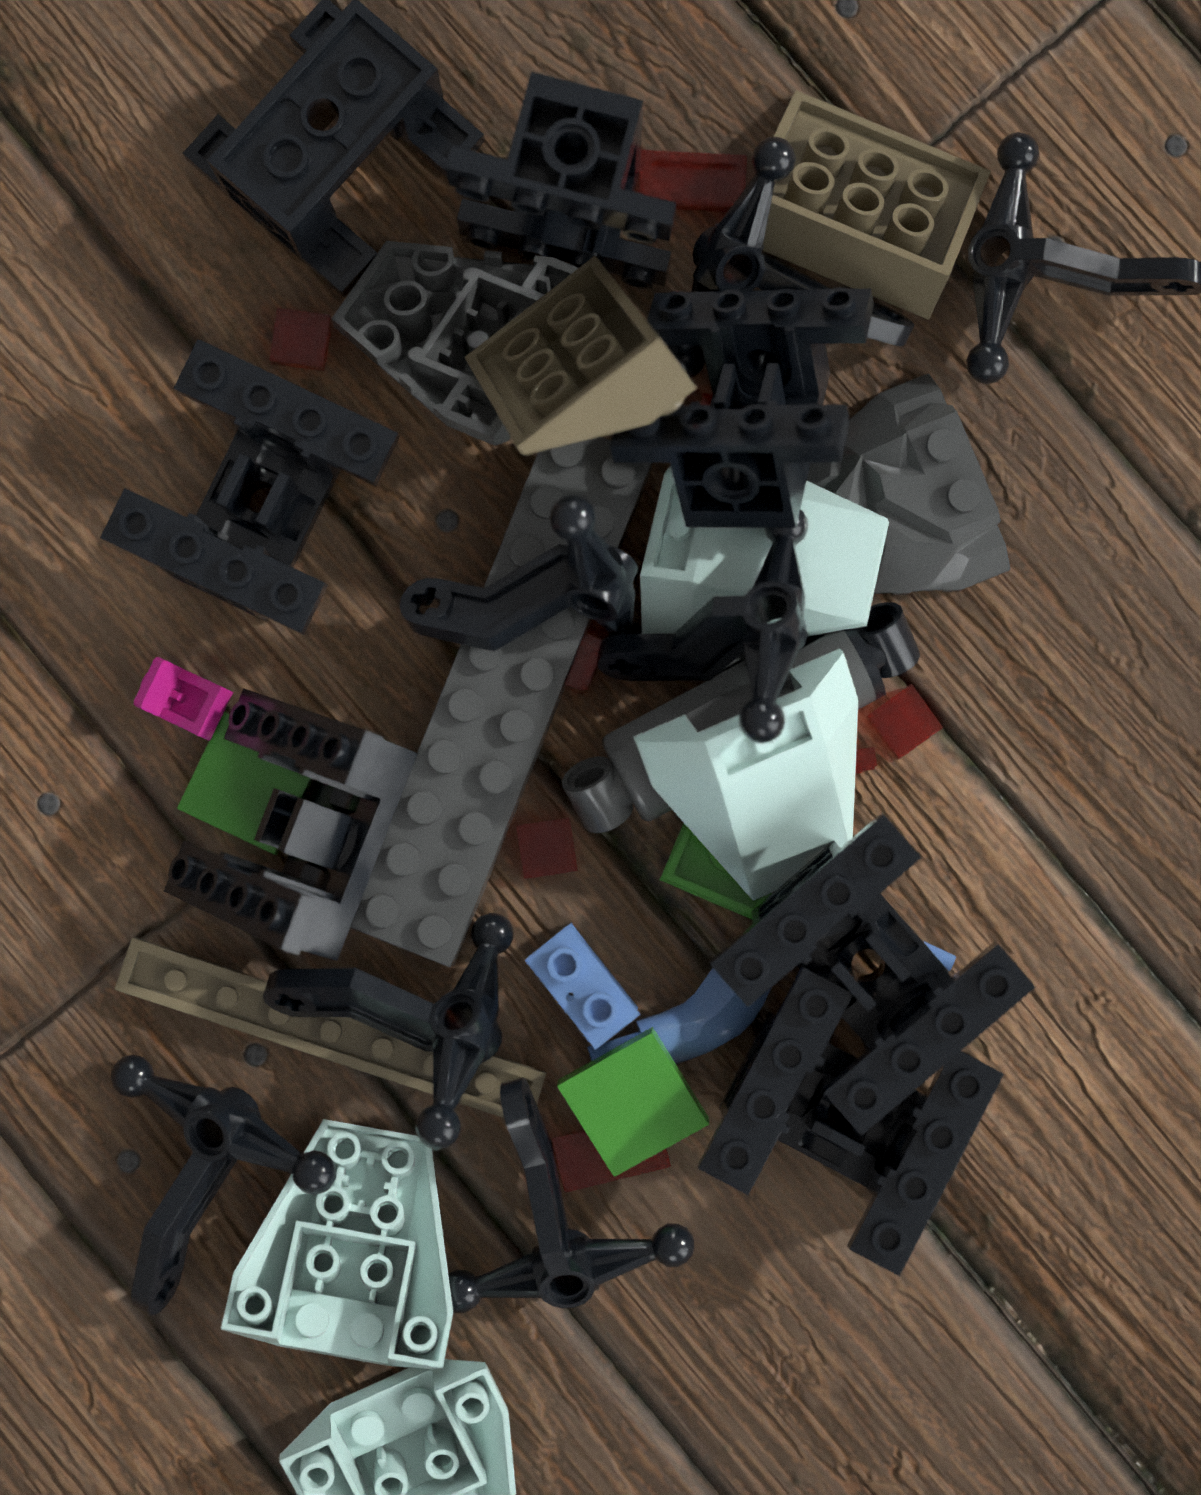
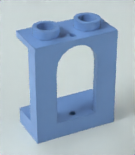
[525,923,640,1050]

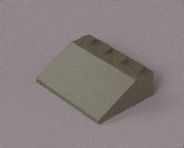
[763,90,991,320]
[464,256,697,455]

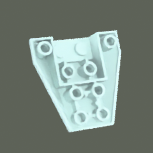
[640,466,889,636]
[633,648,858,900]
[221,1119,453,1370]
[279,1359,516,1495]

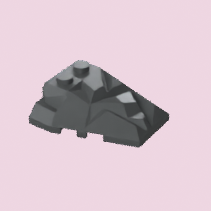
[332,241,578,446]
[807,373,1011,595]

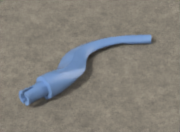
[587,940,956,1065]

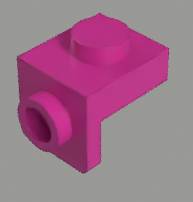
[133,657,233,741]

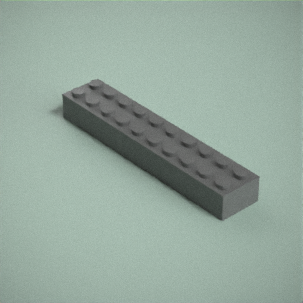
[350,436,653,968]

